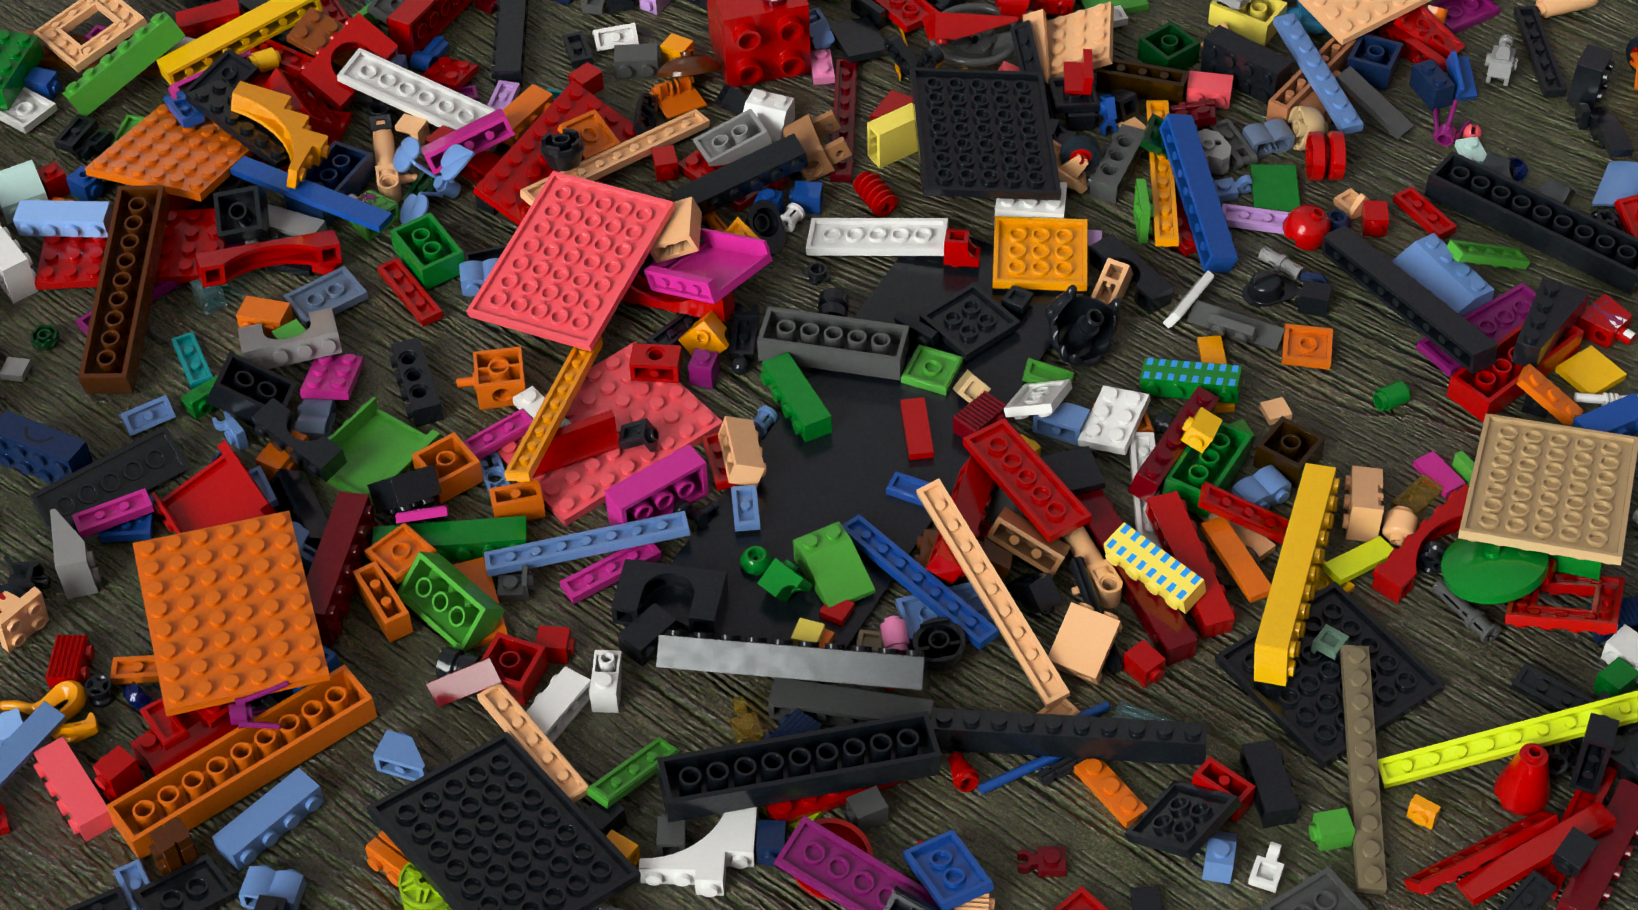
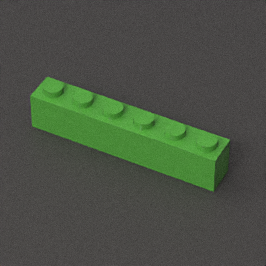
[62,11,185,116]

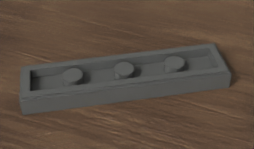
[1335,66,1414,140]

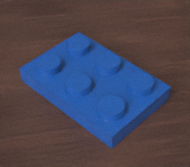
[903,829,994,910]

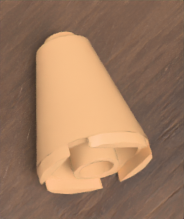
[1535,0,1598,18]

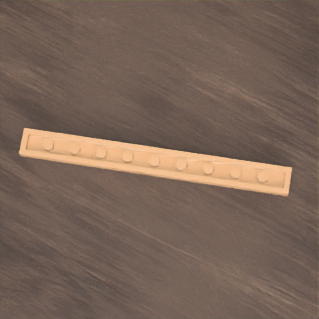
[520,109,710,206]
[916,478,1070,708]

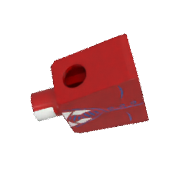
[1575,293,1637,348]

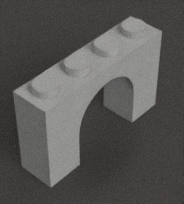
[238,307,343,369]

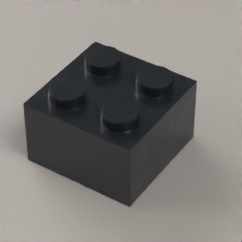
[1567,44,1615,109]
[213,185,271,245]
[367,465,442,516]

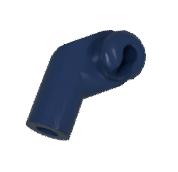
[1300,271,1329,284]

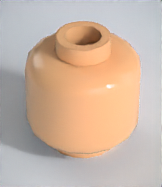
[1382,506,1418,546]

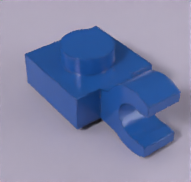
[1099,94,1118,135]

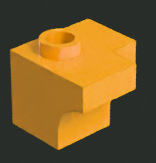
[678,310,729,356]

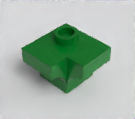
[757,558,813,603]

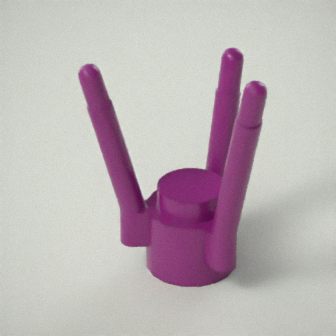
[1433,99,1471,146]
[228,681,289,729]

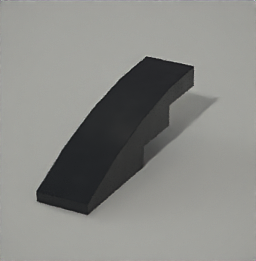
[1588,106,1634,158]

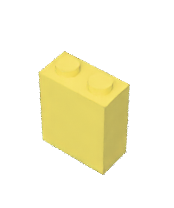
[867,103,918,168]

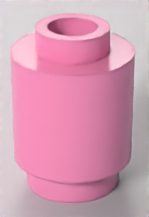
[880,616,910,655]

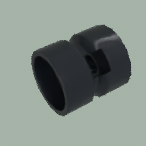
[818,288,849,317]
[436,645,483,677]

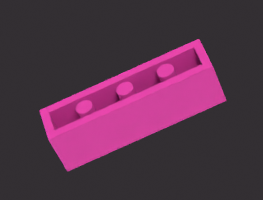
[421,108,515,175]

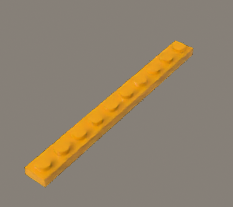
[1146,100,1179,247]
[504,336,603,482]

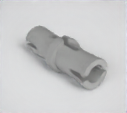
[1258,246,1305,281]

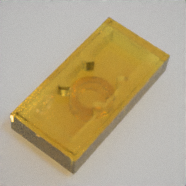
[1391,474,1443,516]

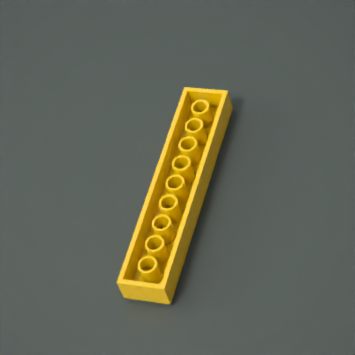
[1254,463,1340,686]

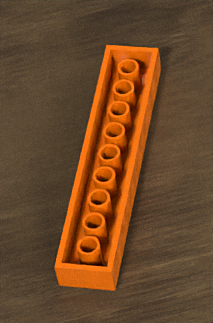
[106,664,378,860]

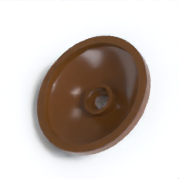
[657,50,722,78]

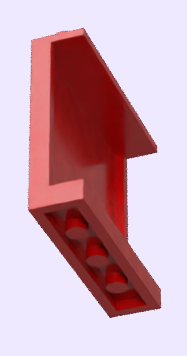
[151,440,277,534]

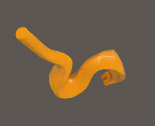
[0,680,99,743]

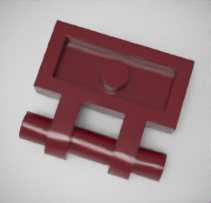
[1171,98,1217,127]

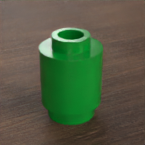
[1372,380,1411,411]

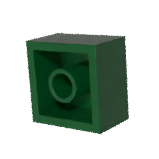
[1137,21,1200,70]

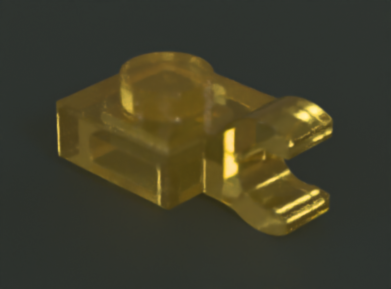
[730,696,763,744]

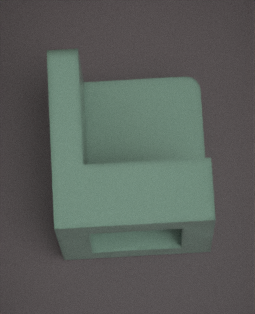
[1311,624,1349,660]

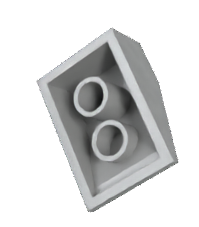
[692,108,772,166]
[50,509,102,599]

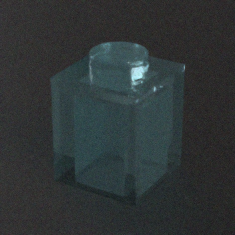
[190,278,227,315]

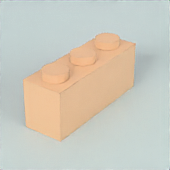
[718,416,766,487]

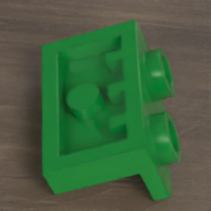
[179,375,218,420]

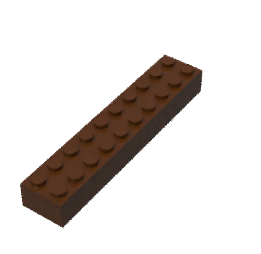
[78,185,171,394]

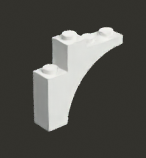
[639,807,758,897]

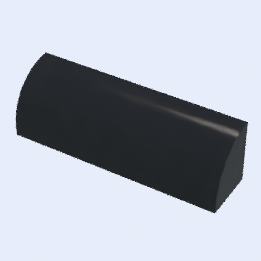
[270,469,328,550]

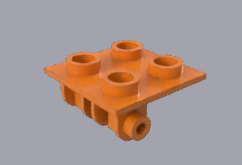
[649,75,707,120]

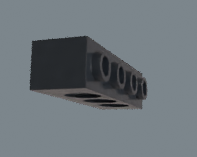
[389,337,444,427]

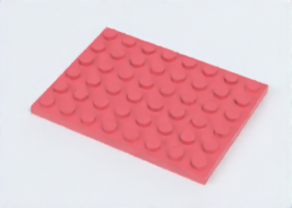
[466,171,676,352]
[497,342,723,527]

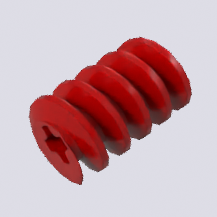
[853,171,899,217]

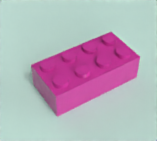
[605,444,709,526]

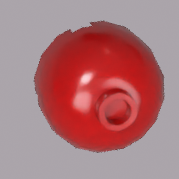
[1282,204,1330,251]

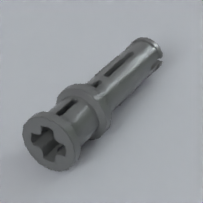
[1432,579,1501,644]

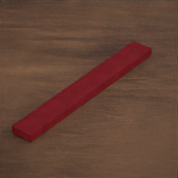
[830,59,858,182]

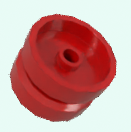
[1305,131,1346,181]

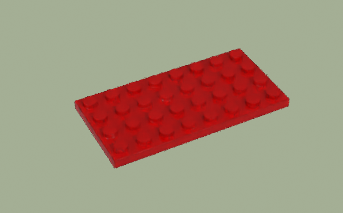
[472,81,638,226]
[34,208,227,290]

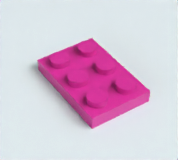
[300,354,364,400]

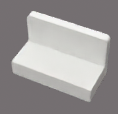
[592,23,639,52]

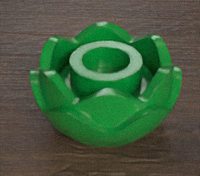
[740,546,772,576]

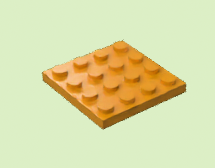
[992,216,1087,291]

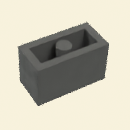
[614,43,659,79]

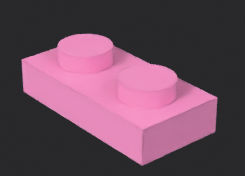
[810,49,835,85]

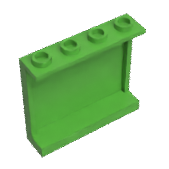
[318,397,441,510]

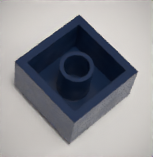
[1346,33,1403,90]

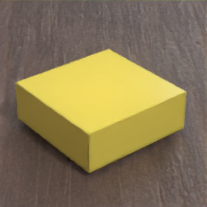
[791,618,825,645]

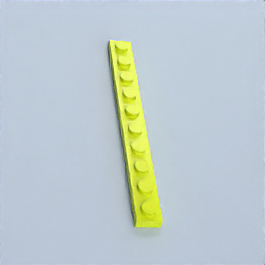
[1377,690,1638,789]

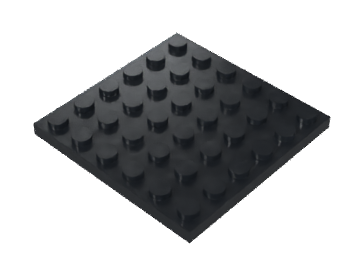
[1215,582,1445,769]

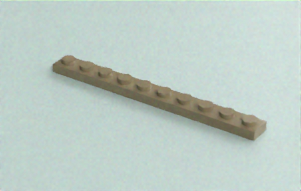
[1340,645,1387,895]

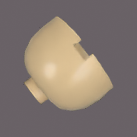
[1288,106,1328,151]

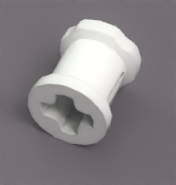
[780,203,805,232]

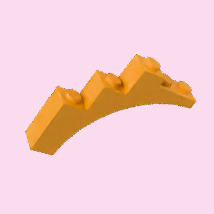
[231,81,330,189]

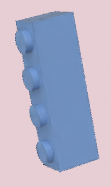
[212,768,324,871]

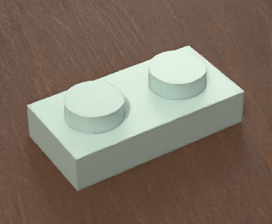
[1455,136,1487,165]

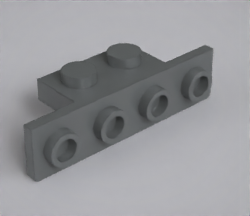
[1187,300,1285,352]

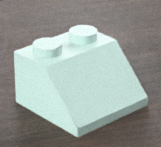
[0,160,48,224]

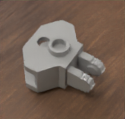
[1485,34,1518,86]
[1198,129,1231,175]

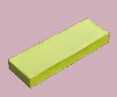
[1322,536,1394,586]

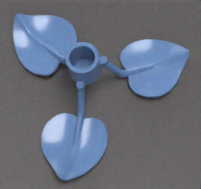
[393,137,475,225]

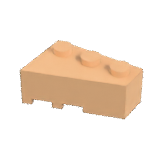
[1342,465,1384,542]

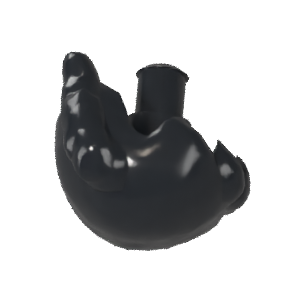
[1045,285,1122,367]

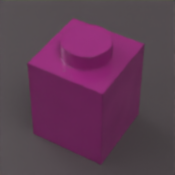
[688,348,720,389]

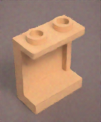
[1048,602,1123,685]

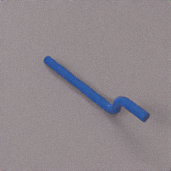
[978,701,1110,795]

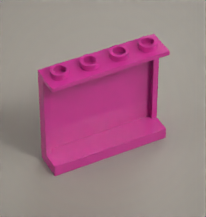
[644,228,773,304]

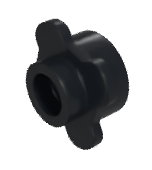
[804,262,831,285]

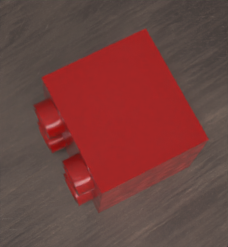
[707,0,811,87]

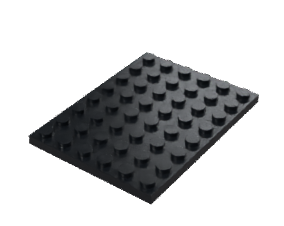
[910,67,1062,200]
[367,731,641,910]

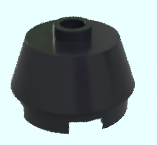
[540,129,585,171]

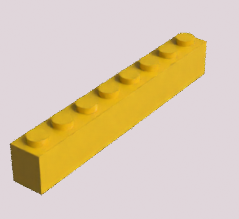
[156,0,323,86]

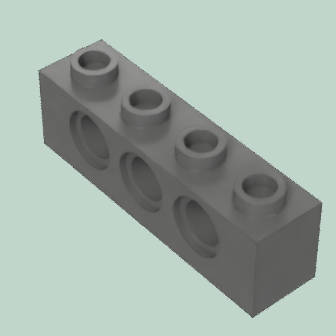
[1088,124,1145,204]

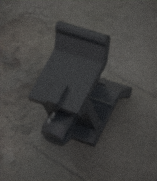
[4,555,51,593]

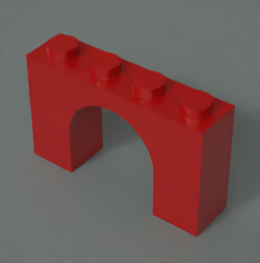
[300,13,399,111]

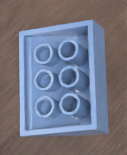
[1391,233,1494,316]

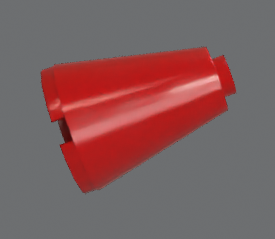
[1494,743,1551,816]

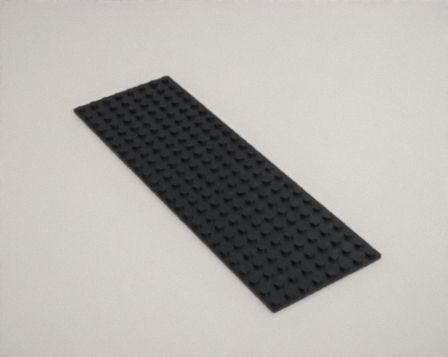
[644,237,1091,684]

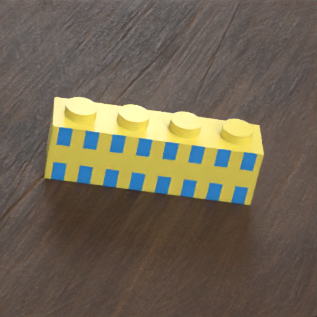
[1104,522,1206,614]

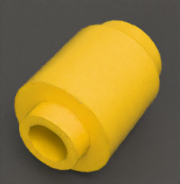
[247,47,282,74]

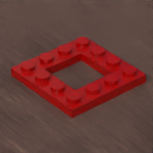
[1505,572,1625,635]

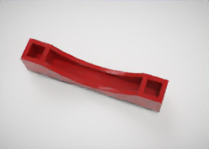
[195,230,342,288]
[621,273,735,322]
[1372,484,1469,604]

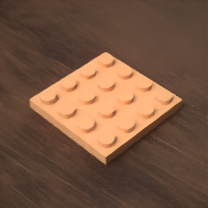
[1046,1,1114,78]

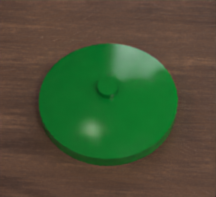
[1441,538,1550,604]

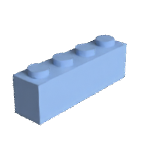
[13,200,113,237]

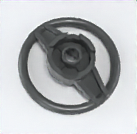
[929,3,1019,67]

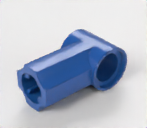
[410,35,450,72]

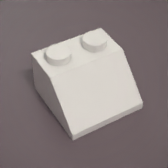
[743,89,795,143]

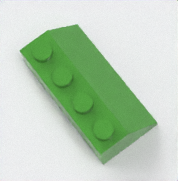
[397,551,505,653]

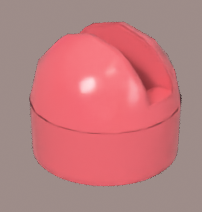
[1463,124,1482,141]

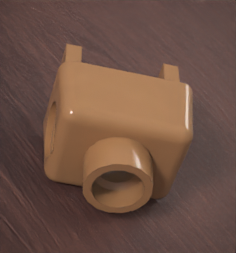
[783,110,852,182]

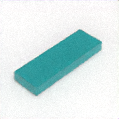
[171,331,213,390]

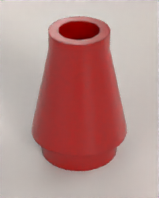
[947,752,979,793]

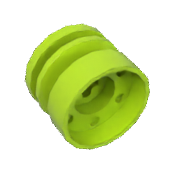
[398,862,452,910]

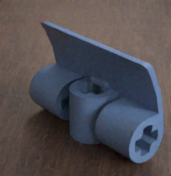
[1591,161,1638,221]

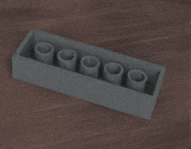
[757,306,909,380]

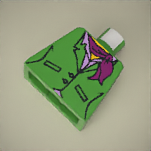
[348,190,400,242]

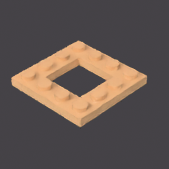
[33,0,148,73]

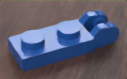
[163,91,205,128]

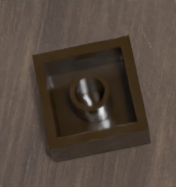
[1253,416,1326,488]

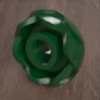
[30,324,60,351]

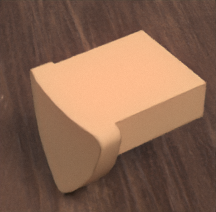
[1333,188,1370,220]

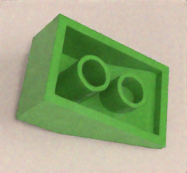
[793,521,876,608]

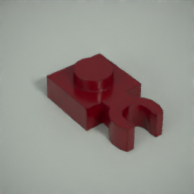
[1017,847,1067,877]

